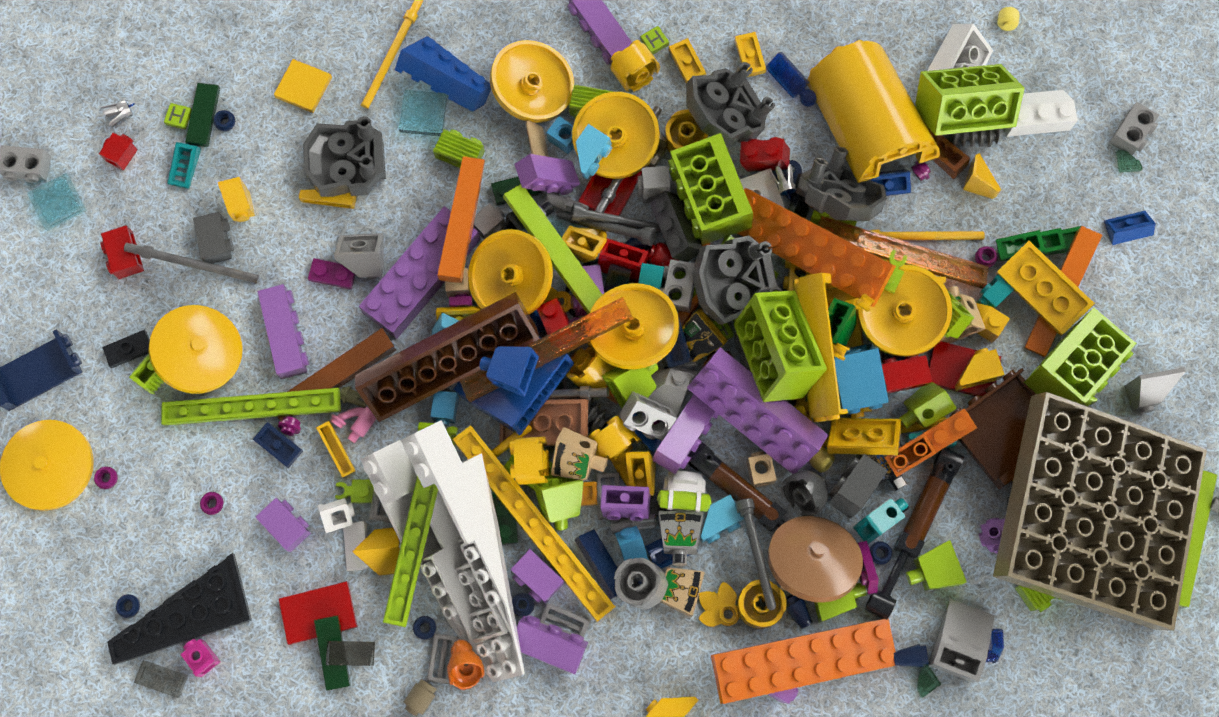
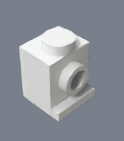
[318,498,355,533]

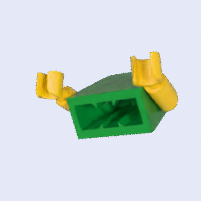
[828,294,875,361]

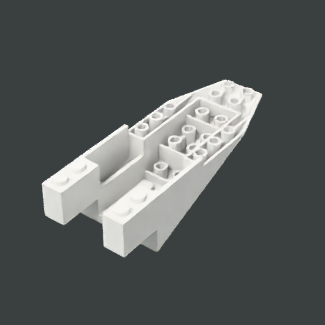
[360,420,525,682]

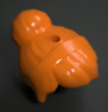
[447,639,485,690]

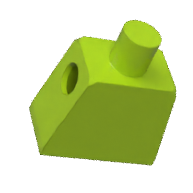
[602,363,659,409]
[898,382,957,429]
[534,476,583,531]
[905,540,967,591]
[814,583,867,623]

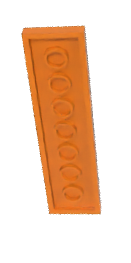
[737,188,896,307]
[711,618,896,704]

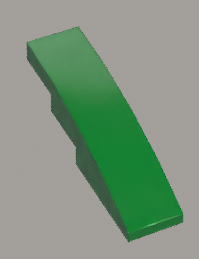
[995,226,1081,261]

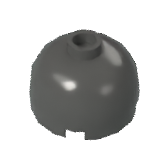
[783,470,828,516]

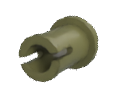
[340,386,367,408]

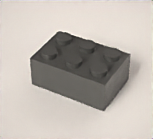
[828,454,888,519]

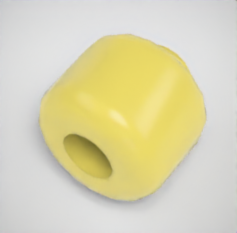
[997,7,1020,31]
[809,447,835,473]

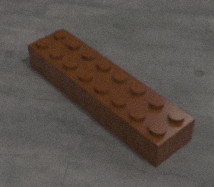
[355,292,540,422]

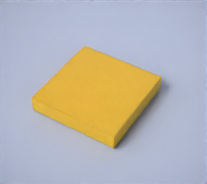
[274,59,332,113]

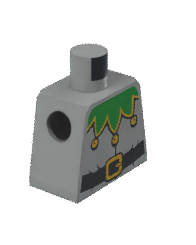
[659,511,704,567]

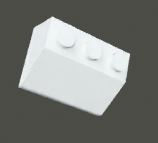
[928,24,993,71]
[1005,90,1078,137]

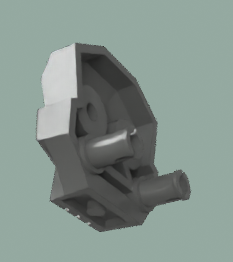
[686,62,775,146]
[303,116,386,197]
[796,146,887,221]
[692,236,782,324]

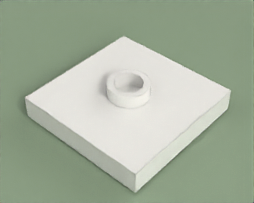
[740,168,785,208]

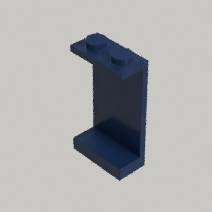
[0,329,82,411]

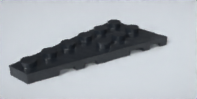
[107,553,252,665]

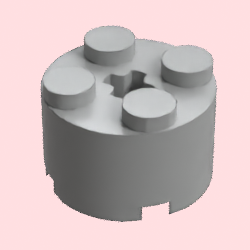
[614,558,668,609]

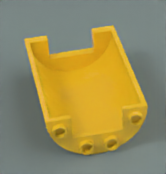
[807,40,940,183]
[793,273,872,422]

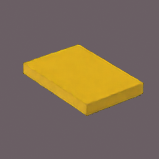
[827,418,901,455]

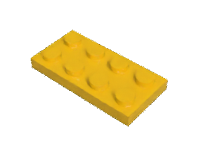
[996,241,1095,336]

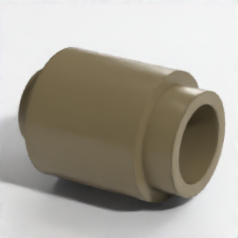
[403,679,437,716]

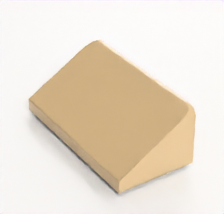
[526,121,549,157]

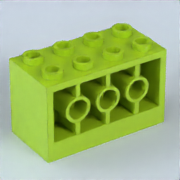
[915,64,1025,136]
[668,133,753,245]
[734,290,827,402]
[1023,307,1137,407]

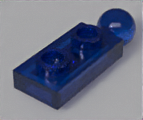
[766,52,817,107]

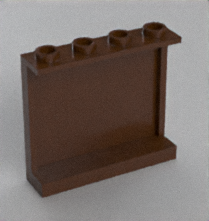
[950,368,1036,490]

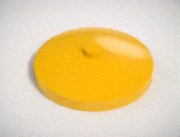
[490,40,575,123]
[572,92,660,179]
[468,229,553,315]
[858,265,952,357]
[587,283,679,369]
[148,305,242,394]
[0,420,94,511]

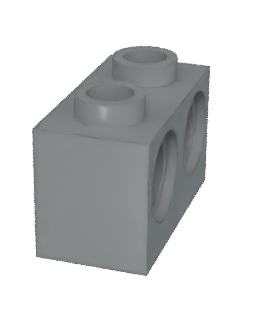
[1109,102,1159,156]
[0,145,51,183]
[637,166,670,204]
[660,259,695,313]
[619,391,677,441]

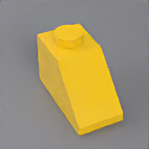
[218,177,255,222]
[976,303,1010,343]
[955,348,1005,391]
[645,697,699,717]

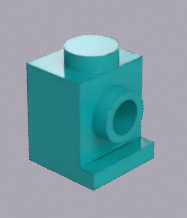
[977,275,1014,309]

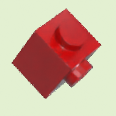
[99,132,138,171]

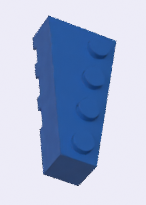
[395,36,491,112]

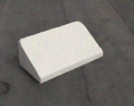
[343,521,370,571]

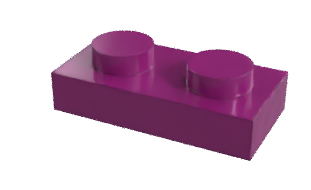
[308,258,355,290]
[858,541,879,594]

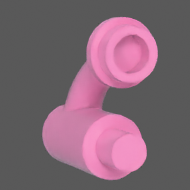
[330,407,376,443]

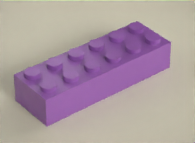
[359,206,481,339]
[687,347,828,474]

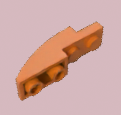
[884,408,977,477]

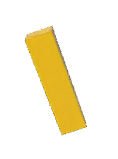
[299,189,357,209]
[316,421,356,478]

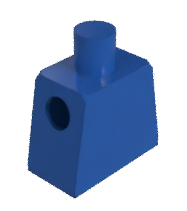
[480,346,539,397]

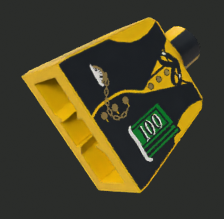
[682,308,728,362]

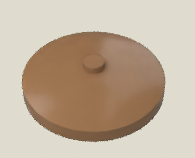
[768,516,863,602]

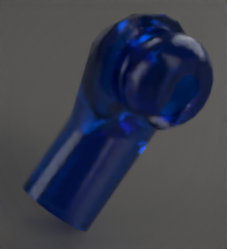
[986,628,1004,664]

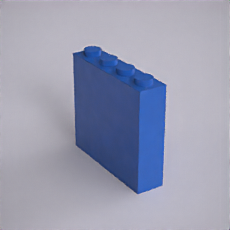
[453,337,574,436]

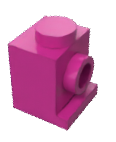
[180,639,221,677]

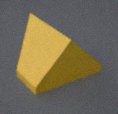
[963,153,1001,199]
[562,225,607,263]
[613,452,656,496]
[352,527,400,576]

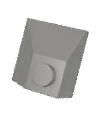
[334,233,384,279]
[639,367,692,423]
[1125,367,1186,414]

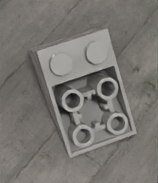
[928,599,995,683]

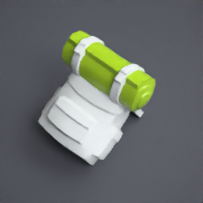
[657,471,712,512]

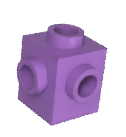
[979,518,1005,554]

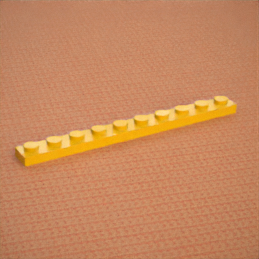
[452,425,615,622]

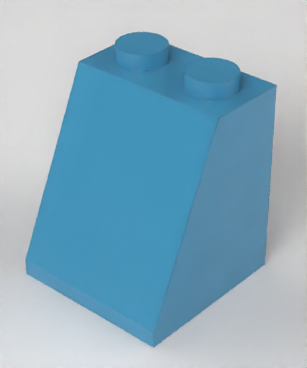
[834,343,889,414]

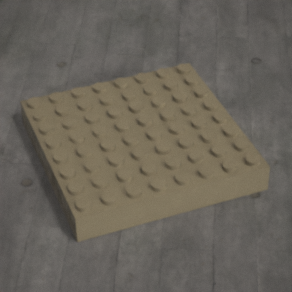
[993,392,1207,631]

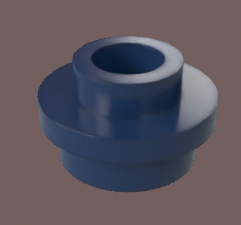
[213,110,236,132]
[869,541,892,565]
[512,593,535,617]
[116,594,140,618]
[413,616,437,640]

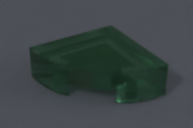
[1116,150,1143,173]
[917,664,941,698]

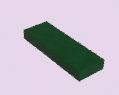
[185,83,220,147]
[314,615,351,691]

